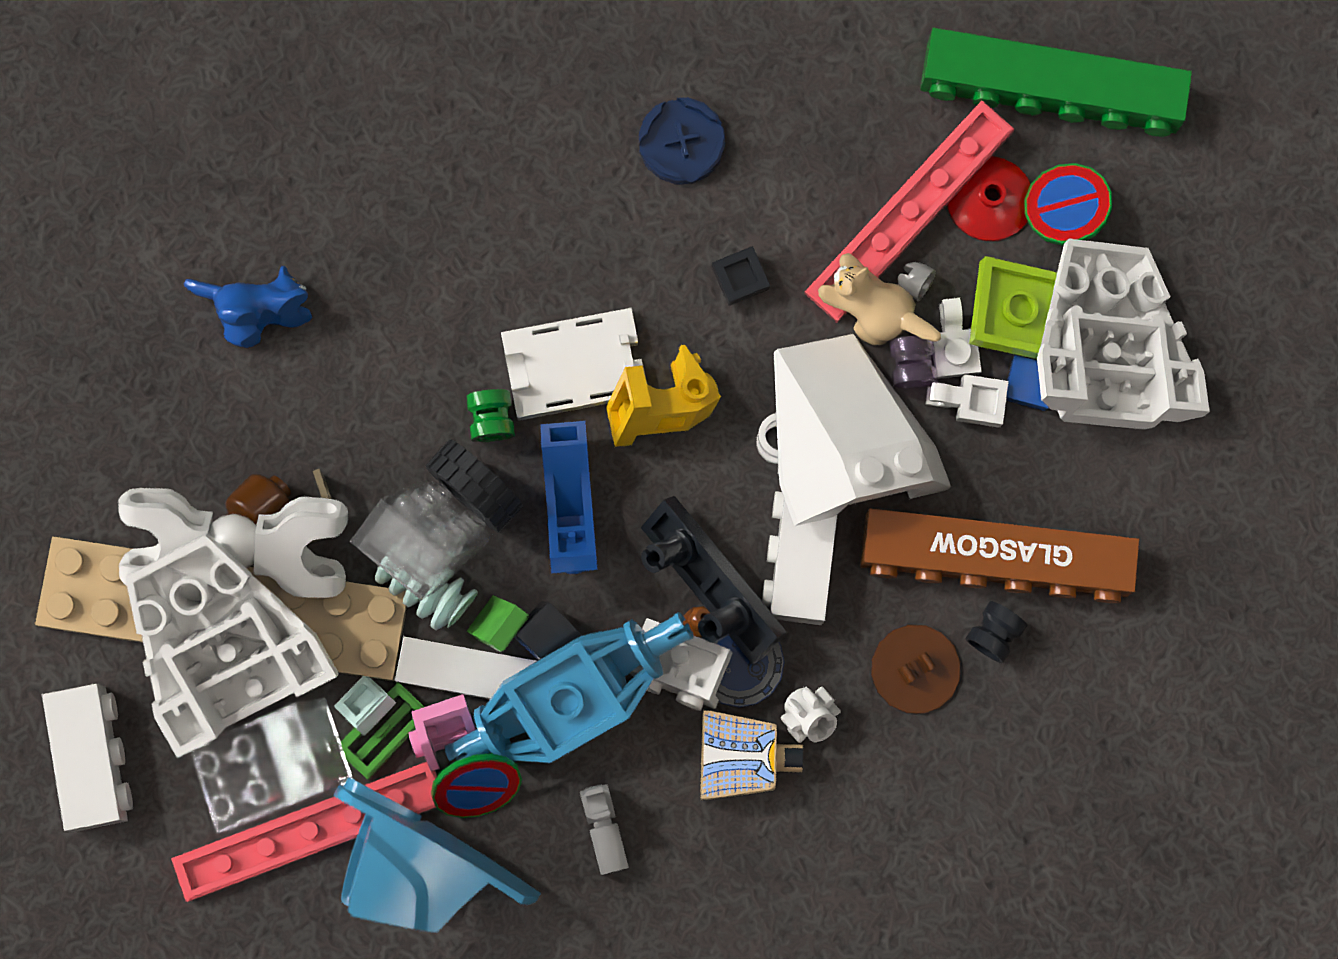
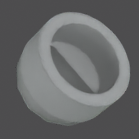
[898,262,936,301]

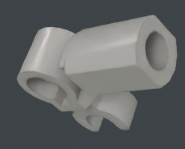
[580,784,629,875]

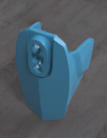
[333,777,541,932]

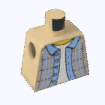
[700,711,803,800]

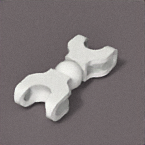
[118,488,348,598]

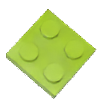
[969,256,1057,359]

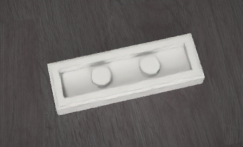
[395,636,537,699]

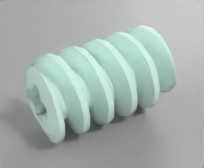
[375,535,478,630]

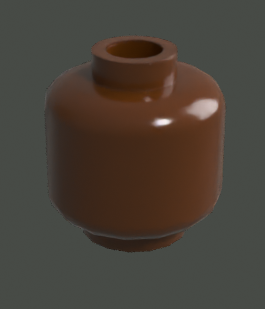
[225,474,292,525]

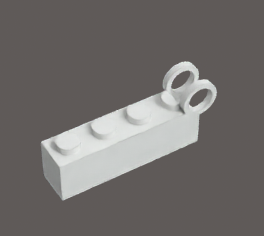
[756,413,837,625]

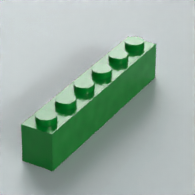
[920,28,1192,137]

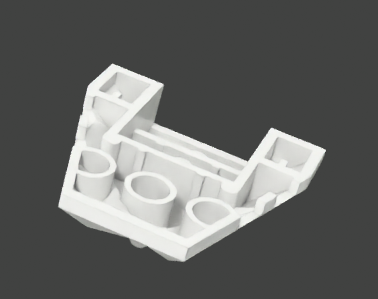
[1037,239,1210,429]
[125,533,339,758]

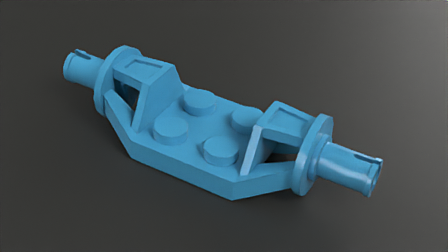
[445,612,694,764]

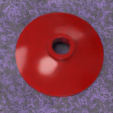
[947,156,1031,241]

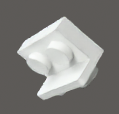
[630,618,733,710]

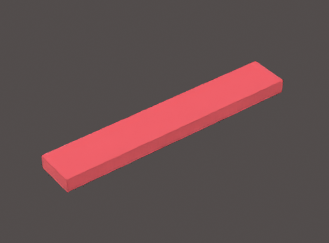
[805,101,1014,323]
[171,762,437,902]

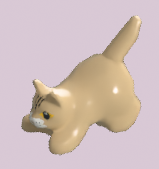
[818,253,941,345]

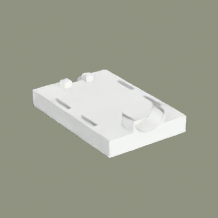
[501,308,644,421]

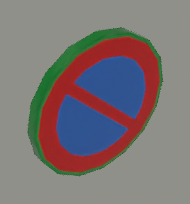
[1025,163,1112,246]
[431,753,522,818]

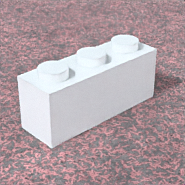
[42,684,133,832]

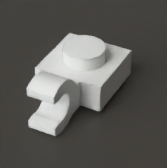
[931,298,981,379]
[925,374,1008,427]

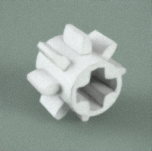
[781,686,841,743]

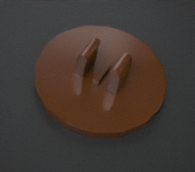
[871,625,960,714]

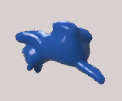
[184,266,312,348]

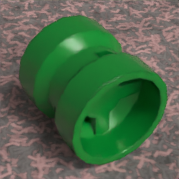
[466,389,515,442]

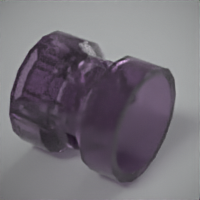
[889,336,938,388]

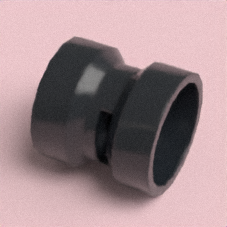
[965,601,1028,663]

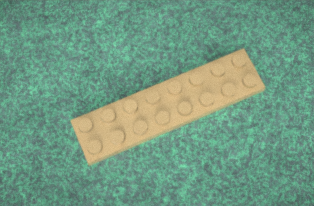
[35,536,407,681]

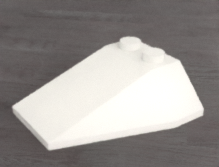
[774,334,951,526]

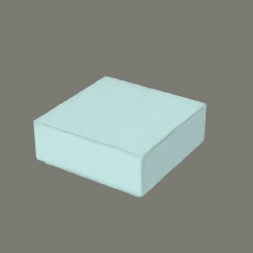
[334,676,396,736]

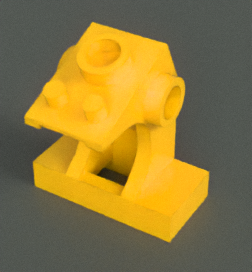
[606,345,721,447]

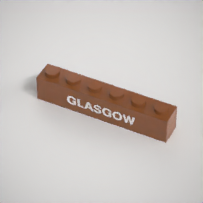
[860,509,1139,603]

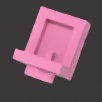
[408,694,476,771]

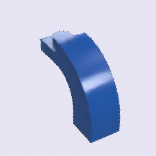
[540,421,597,574]

